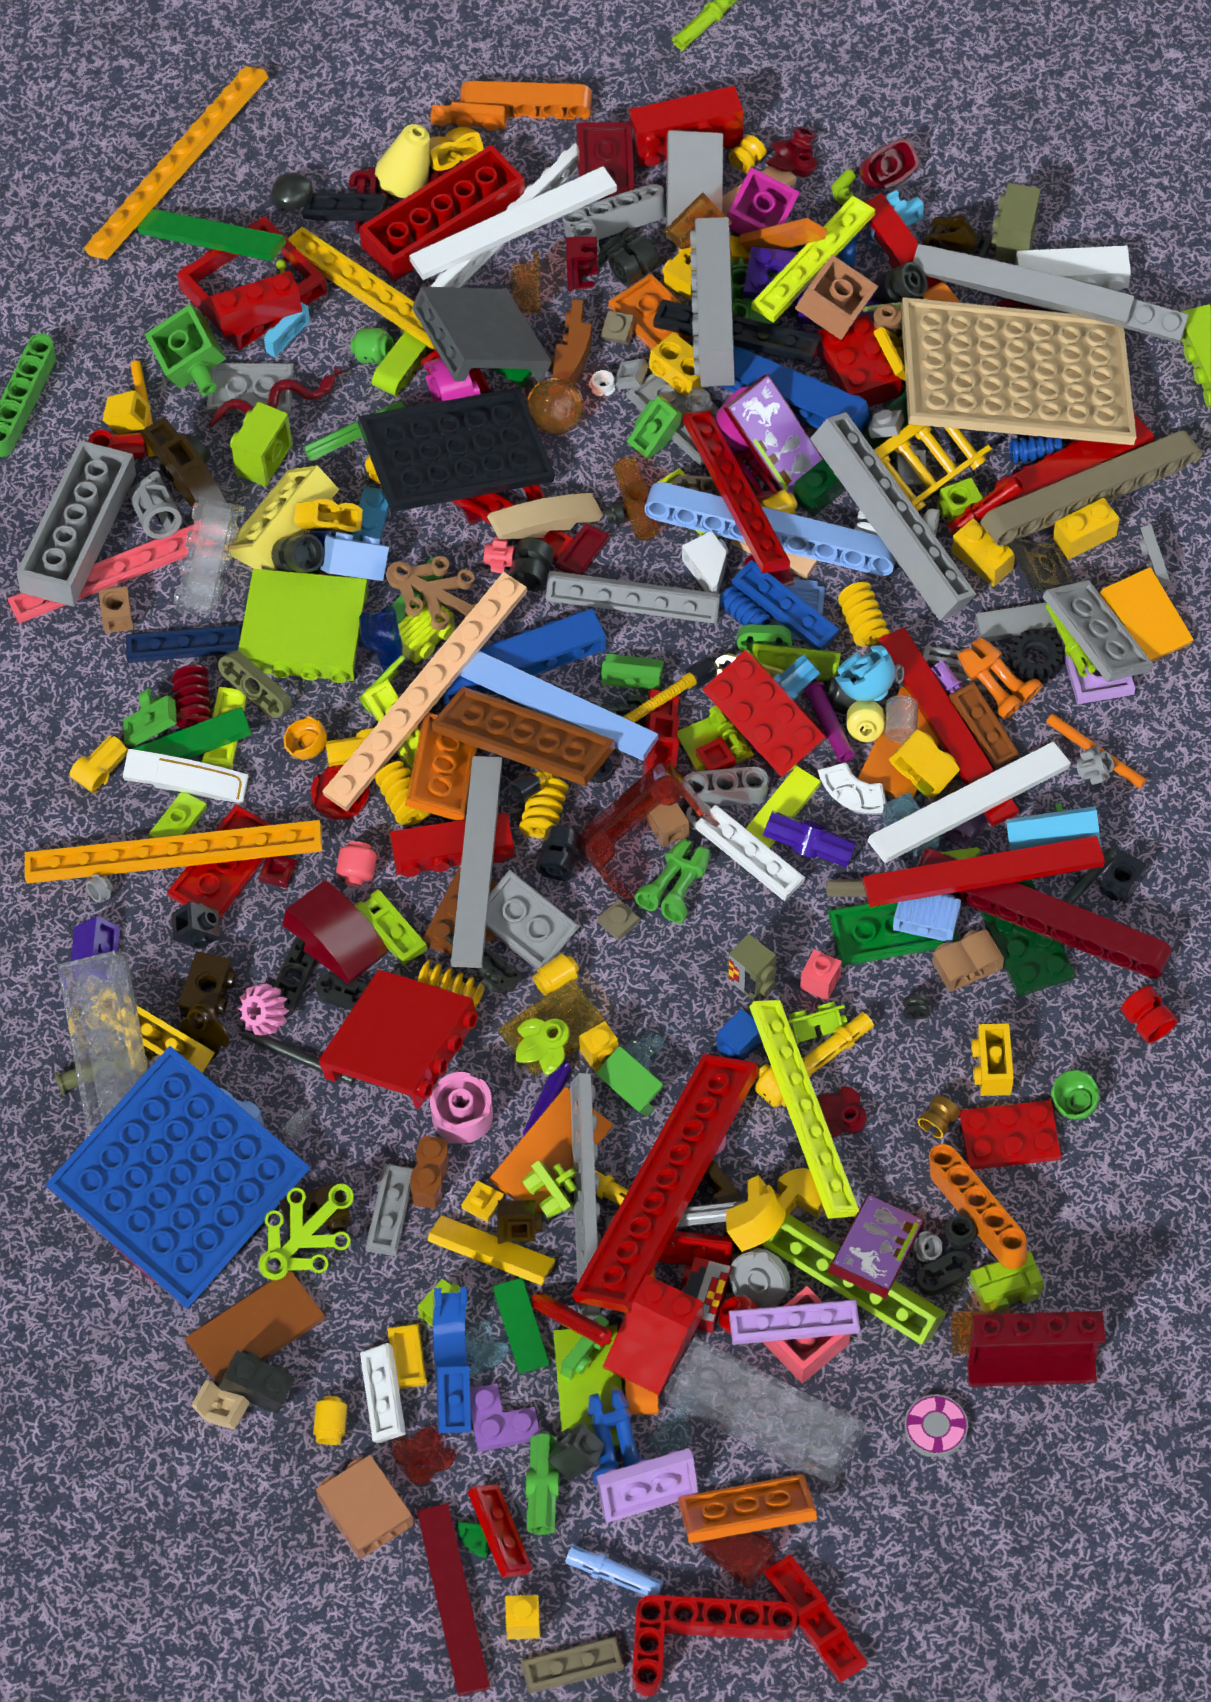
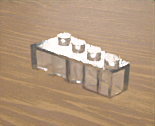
[174,497,246,618]

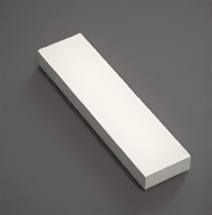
[695,804,805,901]

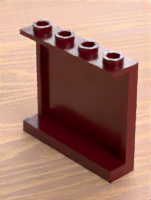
[967,1311,1105,1387]

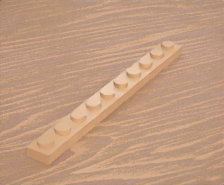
[323,572,527,811]

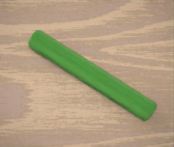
[304,401,406,460]

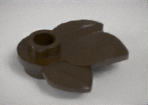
[181,1002,229,1061]

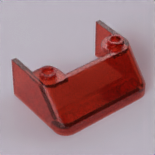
[582,762,720,901]

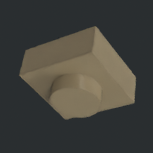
[600,311,637,345]
[597,899,640,941]

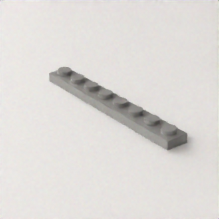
[570,1073,603,1320]

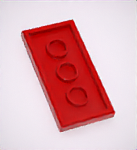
[167,804,272,920]

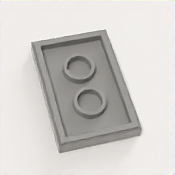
[206,363,294,414]
[486,870,580,969]

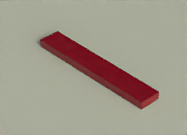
[417,1503,490,1697]

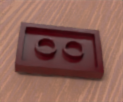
[576,122,634,203]

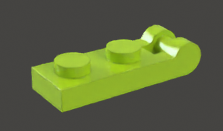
[355,889,427,966]

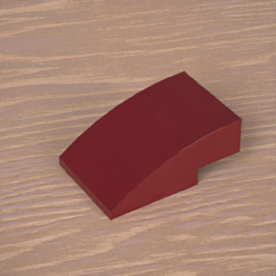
[282,880,388,984]

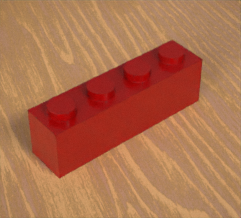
[390,813,514,877]

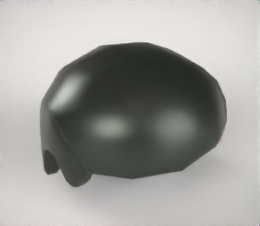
[271,173,313,213]

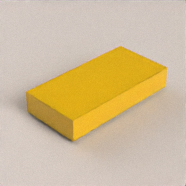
[387,1323,427,1389]

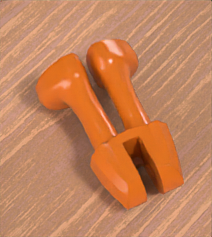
[957,637,1043,720]

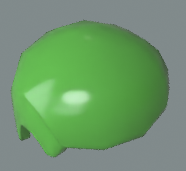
[1051,1069,1100,1121]

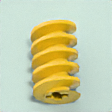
[838,582,890,647]
[375,761,431,826]
[519,776,569,838]
[417,959,485,1008]

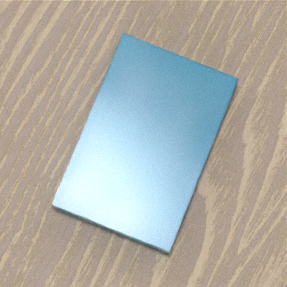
[1006,806,1101,851]

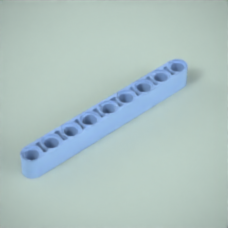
[645,482,896,576]

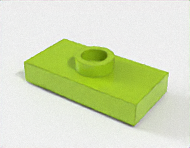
[148,792,207,839]

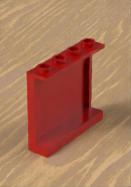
[318,969,478,1109]

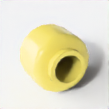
[846,700,885,743]

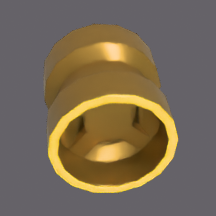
[918,1095,960,1139]

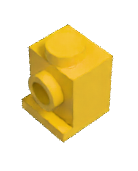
[579,1021,618,1073]

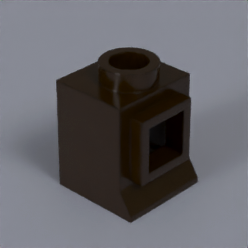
[497,1200,542,1244]

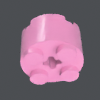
[430,1072,493,1144]

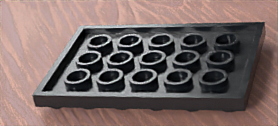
[358,387,555,512]

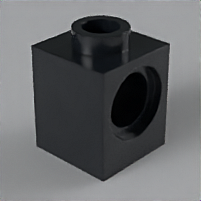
[1100,850,1147,904]

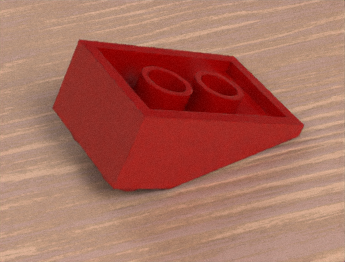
[603,1274,704,1396]

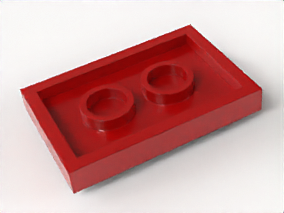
[959,1100,1061,1170]

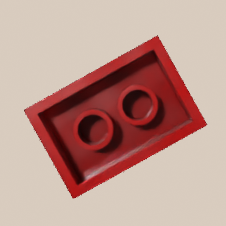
[817,314,902,407]

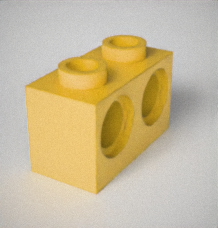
[648,332,705,400]

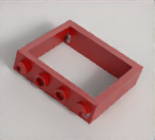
[177,216,327,351]

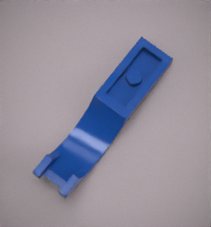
[433,1287,471,1433]

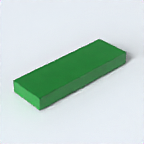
[492,1278,549,1374]

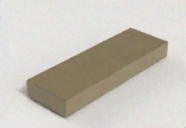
[521,1636,624,1694]

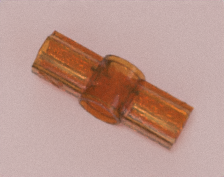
[613,457,659,541]

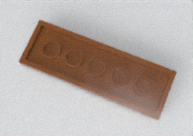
[432,686,615,786]

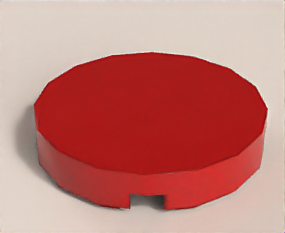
[311,765,370,820]

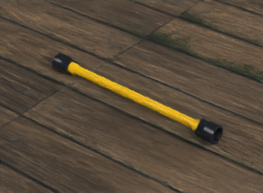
[509,657,717,803]

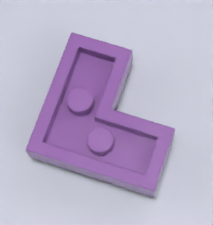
[470,1384,540,1452]

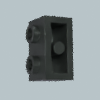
[218,1350,295,1414]

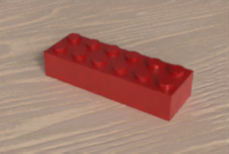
[359,144,525,281]

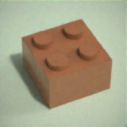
[795,254,878,340]

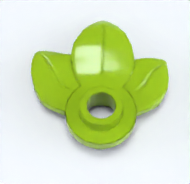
[516,1018,570,1076]

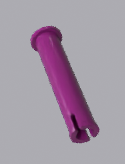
[803,682,855,763]

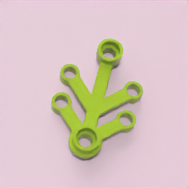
[259,1184,354,1280]

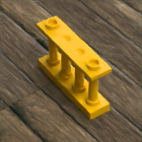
[874,424,992,512]

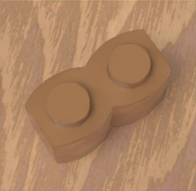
[932,930,1004,992]

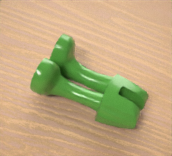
[634,838,710,924]

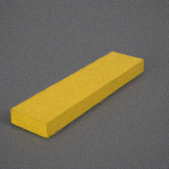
[428,1215,556,1286]

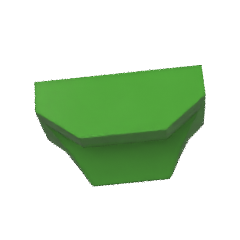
[626,396,682,459]

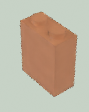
[316,1455,414,1560]

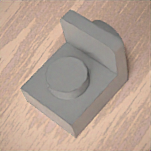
[892,445,926,486]

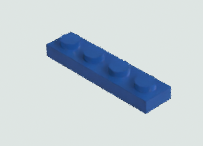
[732,560,839,650]

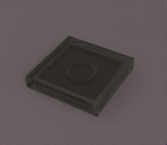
[1009,538,1073,592]

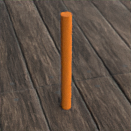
[1046,714,1147,789]

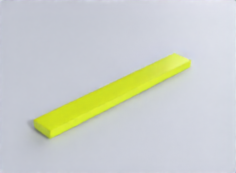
[750,1000,859,1219]

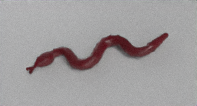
[209,367,343,427]

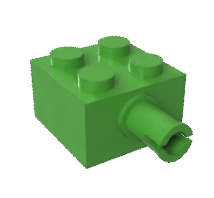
[144,304,227,396]

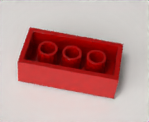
[629,86,743,167]
[702,649,828,777]

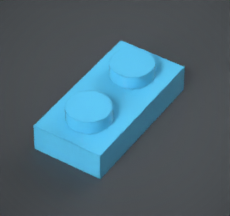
[264,302,310,358]

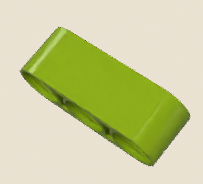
[372,331,431,397]

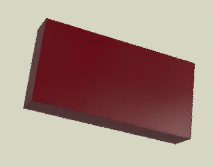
[555,523,610,575]

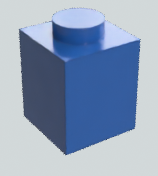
[717,1008,762,1060]

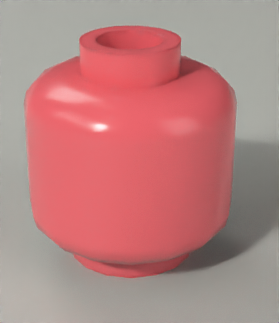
[336,841,377,887]

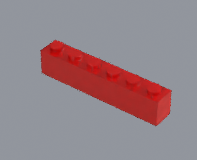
[995,412,1155,503]

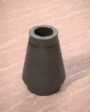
[945,1215,976,1251]

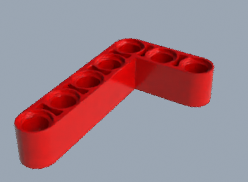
[632,1595,797,1697]

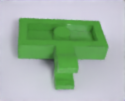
[123,688,177,748]

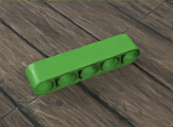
[0,333,56,457]

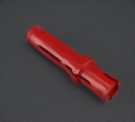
[947,475,1025,536]

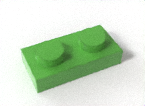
[561,1314,610,1380]

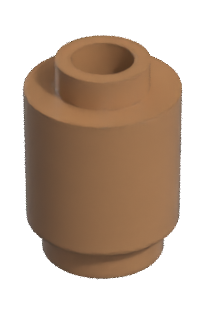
[874,304,902,338]

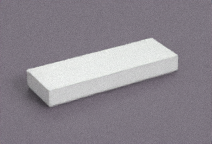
[360,1343,406,1443]

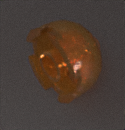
[527,377,584,434]

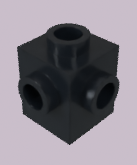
[171,901,220,949]

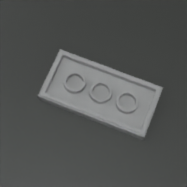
[666,130,723,240]
[626,373,728,466]
[1042,580,1153,682]

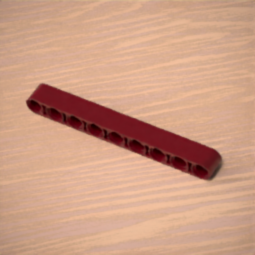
[915,849,1172,979]

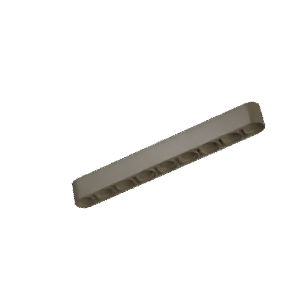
[981,430,1203,546]

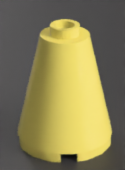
[375,124,430,198]

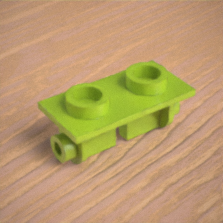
[788,1001,848,1044]

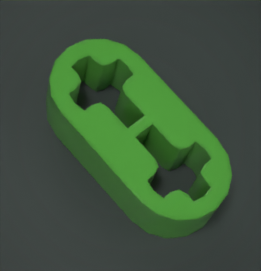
[737,624,792,653]

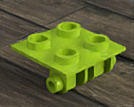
[677,705,754,771]

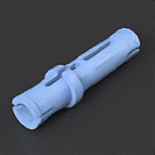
[565,1544,664,1596]

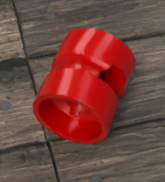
[1120,986,1178,1044]

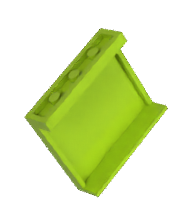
[238,569,369,683]

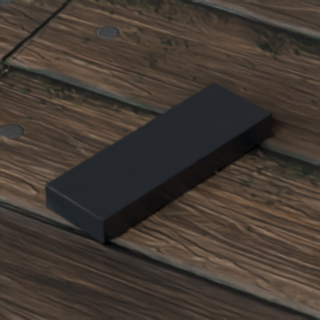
[302,193,388,222]

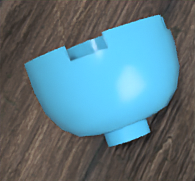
[835,645,895,701]

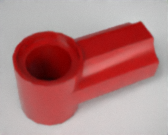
[88,430,145,459]

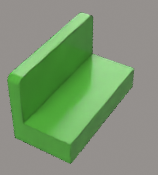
[601,654,664,690]
[595,1047,664,1117]

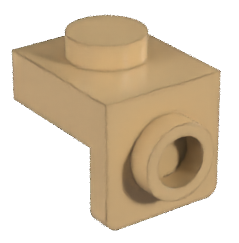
[192,1380,250,1430]

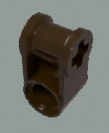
[922,215,978,252]

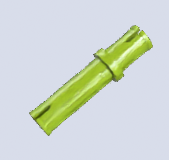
[672,0,737,51]
[1045,604,1096,677]

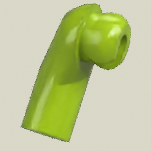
[831,169,856,205]

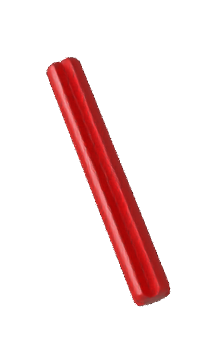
[531,1292,612,1346]

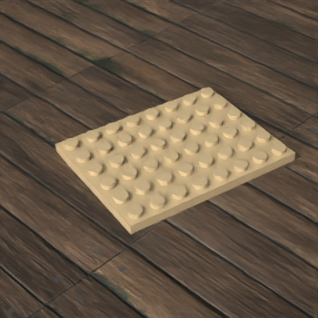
[901,297,1136,445]

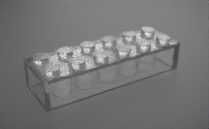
[57,951,148,1136]
[664,1337,865,1490]

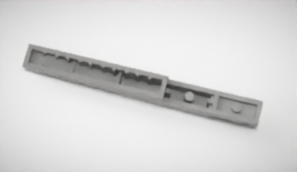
[913,244,1188,344]

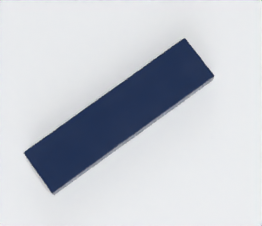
[126,624,242,663]

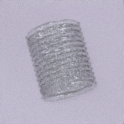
[885,695,918,743]

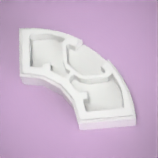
[818,763,890,815]

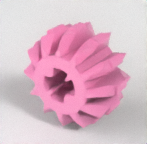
[237,983,289,1036]

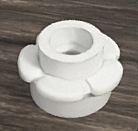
[589,370,616,396]

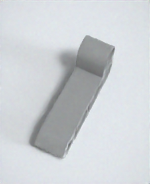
[562,184,666,255]

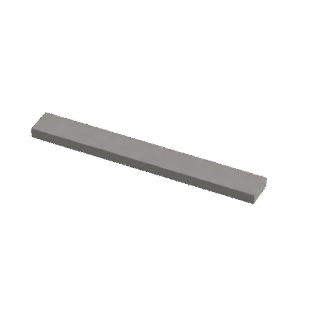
[451,756,503,968]

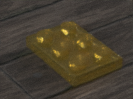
[498,980,608,1078]

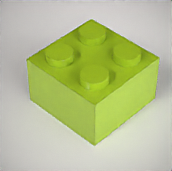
[230,402,292,487]

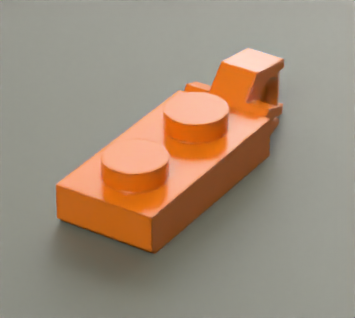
[430,102,507,131]

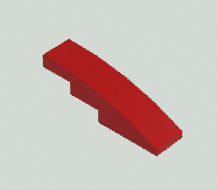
[864,193,941,289]
[643,689,679,795]
[764,1554,867,1683]

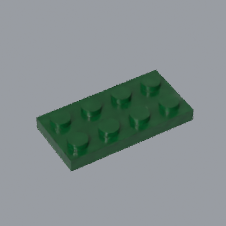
[979,879,1075,997]

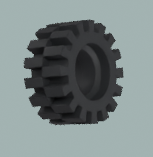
[1009,629,1063,684]

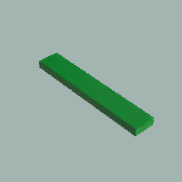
[137,209,286,262]

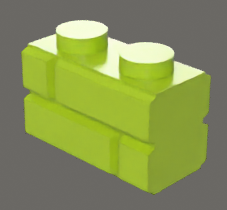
[969,1251,1044,1314]

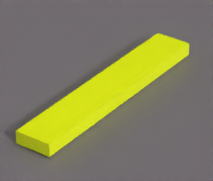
[751,196,875,323]

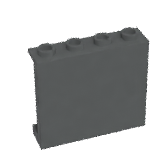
[412,286,552,383]

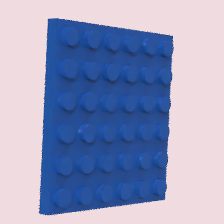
[45,1046,310,1309]

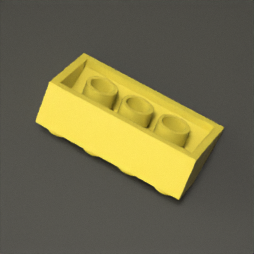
[222,465,339,571]

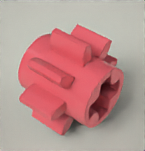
[483,537,515,573]

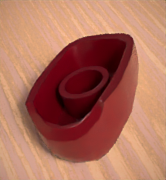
[859,139,919,189]

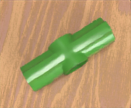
[526,1434,560,1535]

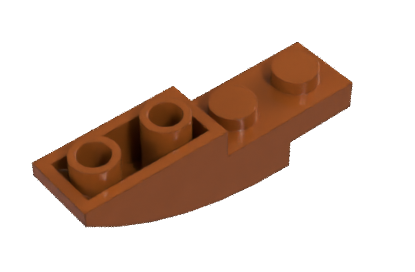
[546,299,592,406]

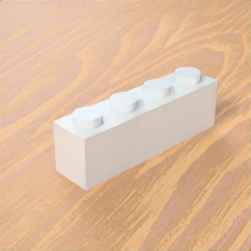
[1015,246,1131,291]

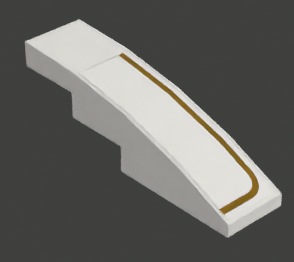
[123,749,249,803]

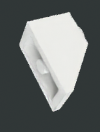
[682,531,728,594]

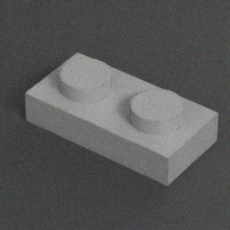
[1138,524,1171,587]

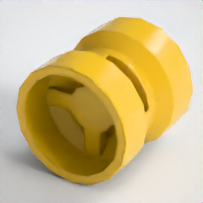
[728,135,766,173]

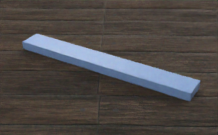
[460,651,658,761]

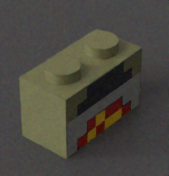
[728,934,777,1001]

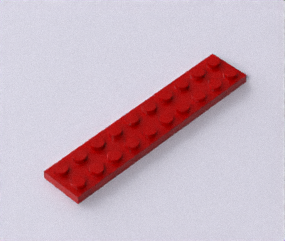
[572,1054,760,1313]

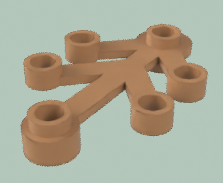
[386,556,477,631]

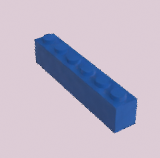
[721,345,871,432]
[440,608,606,708]

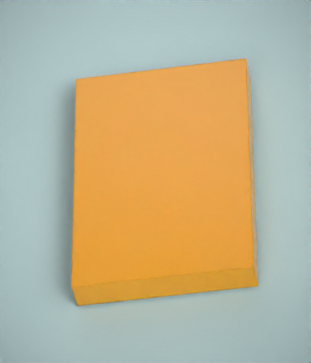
[1100,567,1194,662]

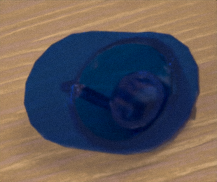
[359,606,403,672]

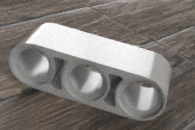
[682,767,768,807]

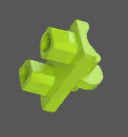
[522,1160,577,1218]

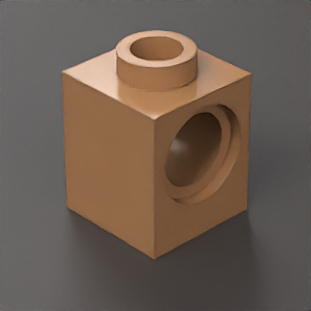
[98,586,134,633]
[646,795,689,848]

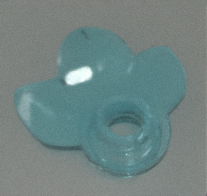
[465,1321,509,1377]

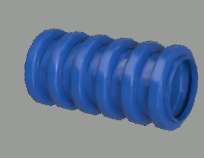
[1009,436,1064,464]
[719,586,771,626]

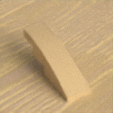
[487,493,603,539]

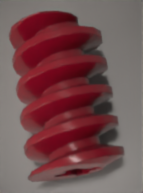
[172,665,211,729]

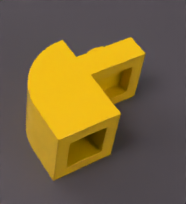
[776,1168,825,1219]
[726,1175,786,1252]

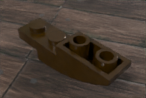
[141,417,230,527]

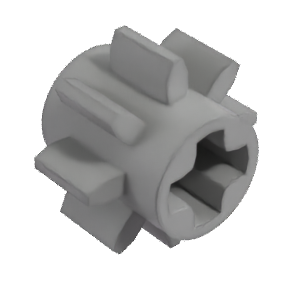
[1077,746,1114,785]

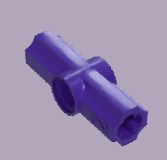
[763,810,856,867]

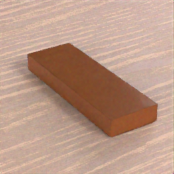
[949,682,1020,771]

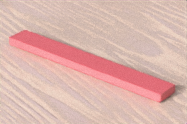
[7,518,231,624]

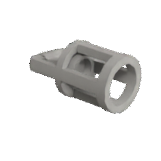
[128,471,182,539]

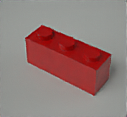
[211,271,302,337]

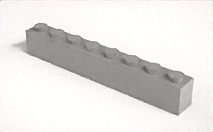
[810,412,976,621]

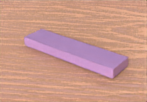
[729,1299,860,1345]

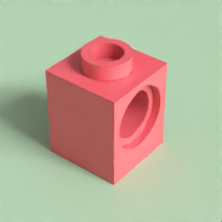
[800,950,842,1001]

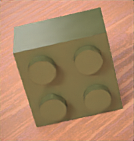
[991,183,1041,262]

